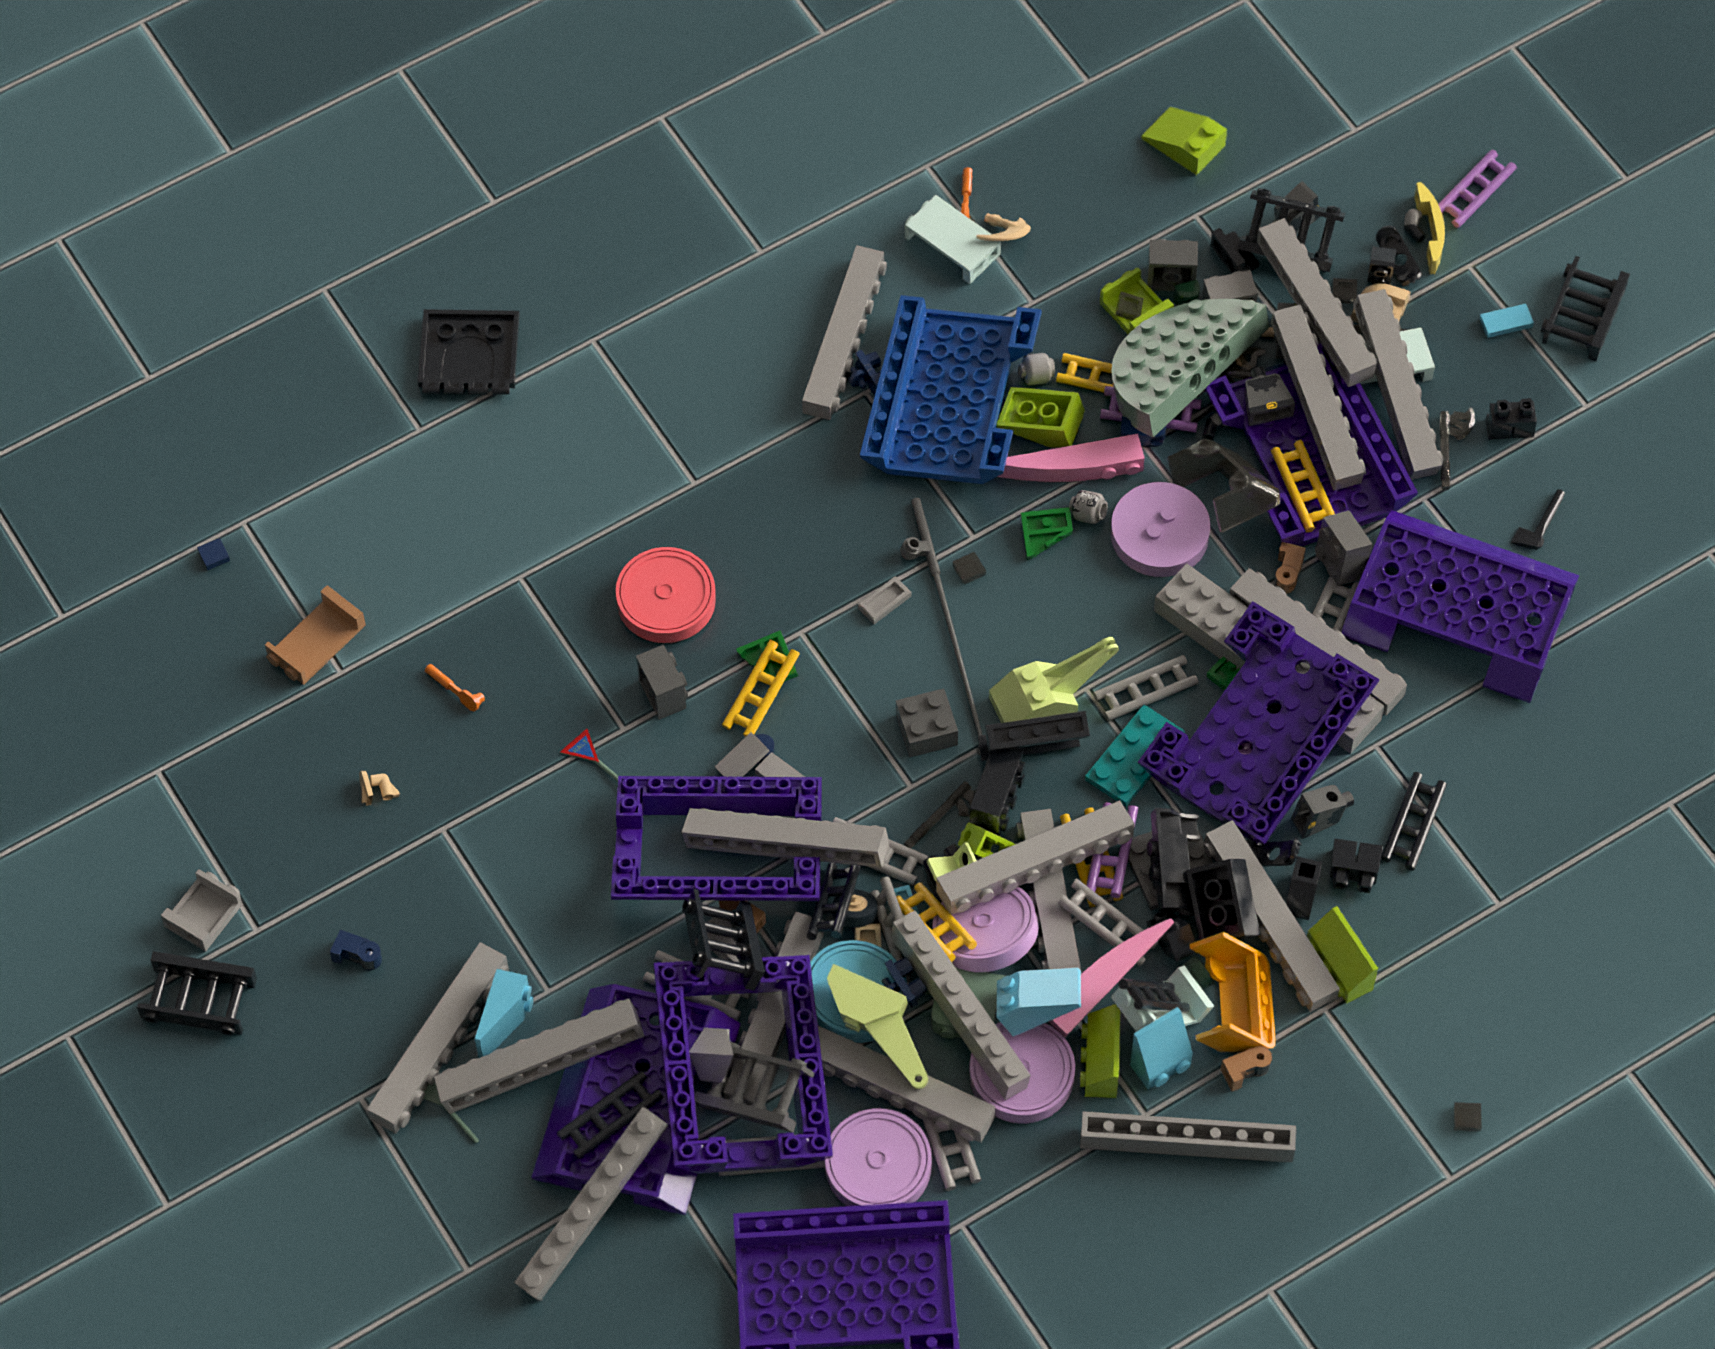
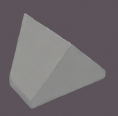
[689,1028,734,1082]

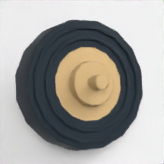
[832,889,878,928]

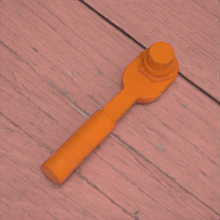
[959,168,972,218]
[425,664,485,712]

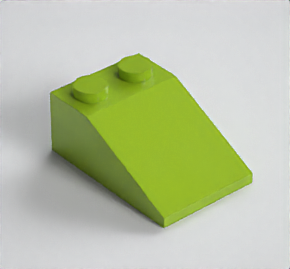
[1141,107,1227,175]
[996,387,1085,448]

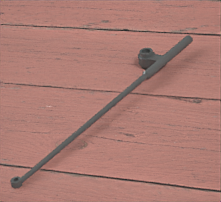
[900,498,983,756]

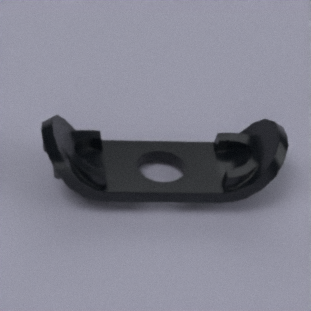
[1375,226,1423,287]
[1246,837,1302,867]

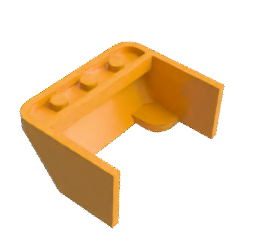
[1190,932,1276,1052]

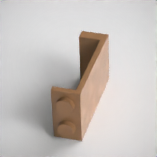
[265,585,366,685]

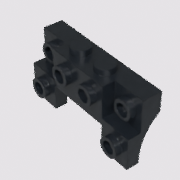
[1147,808,1201,916]

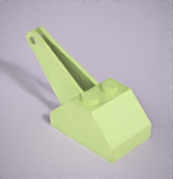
[989,637,1119,723]
[827,964,928,1089]

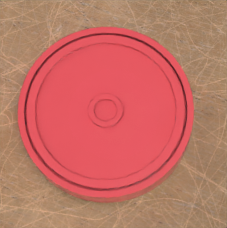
[616,547,716,643]

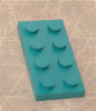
[1085,705,1185,807]

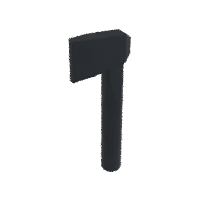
[1512,489,1565,550]

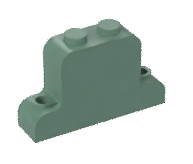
[917,968,1006,1039]

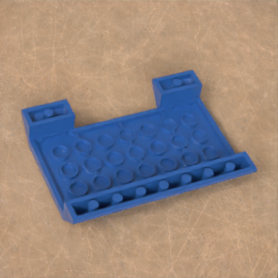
[860,295,1042,484]

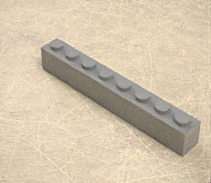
[1257,218,1377,388]
[802,245,887,420]
[1353,289,1443,480]
[1271,304,1366,491]
[1230,568,1407,716]
[936,801,1135,915]
[682,808,889,868]
[1016,809,1082,974]
[1203,820,1340,1012]
[721,911,825,1106]
[891,911,1031,1100]
[367,942,509,1134]
[434,999,644,1114]
[818,1026,996,1143]
[514,1107,668,1300]
[1080,1112,1296,1163]

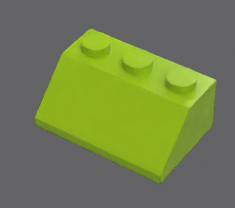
[1307,906,1378,1004]
[1080,1004,1120,1098]

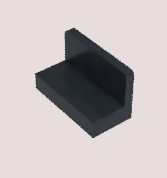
[1210,228,1259,273]

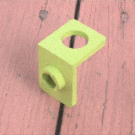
[927,842,977,881]

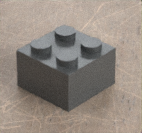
[1147,239,1198,292]
[1315,510,1373,586]
[636,645,688,720]
[895,688,958,758]

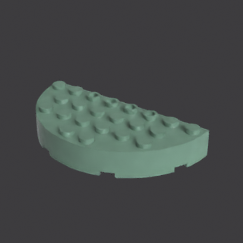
[1111,299,1269,437]

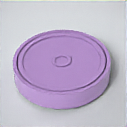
[1111,482,1210,577]
[933,887,1038,972]
[969,1022,1075,1123]
[825,1108,932,1206]

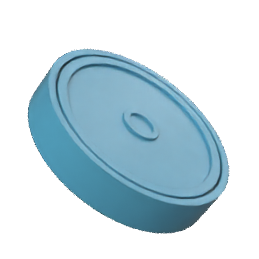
[810,940,907,1043]

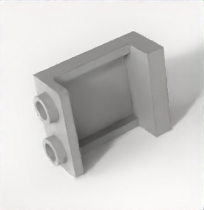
[161,869,243,951]

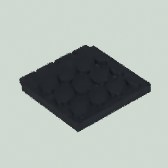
[418,309,520,395]

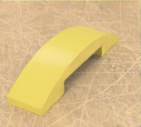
[1414,182,1445,274]

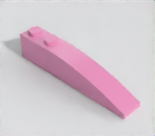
[998,434,1145,482]
[1048,918,1174,1037]

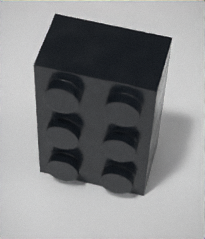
[969,749,1026,836]
[1186,859,1260,940]

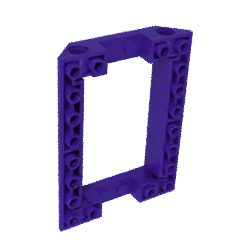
[611,776,822,901]
[653,955,833,1173]

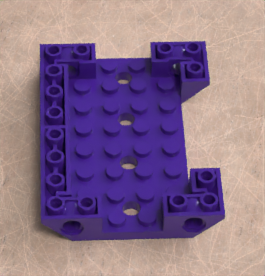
[1341,510,1580,703]
[1138,601,1380,844]
[531,984,741,1216]

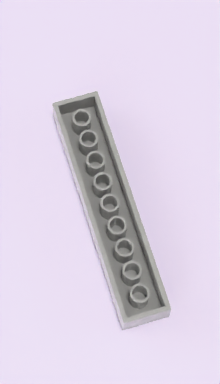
[1154,564,1384,754]

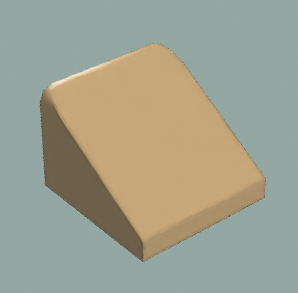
[854,922,881,947]

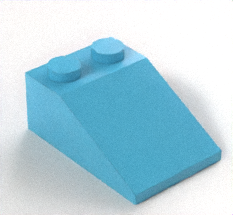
[997,968,1081,1037]
[475,969,533,1058]
[1130,1007,1193,1090]

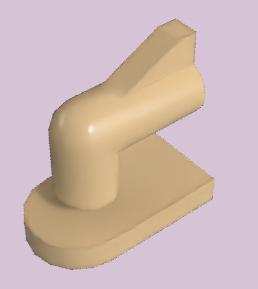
[359,771,400,805]

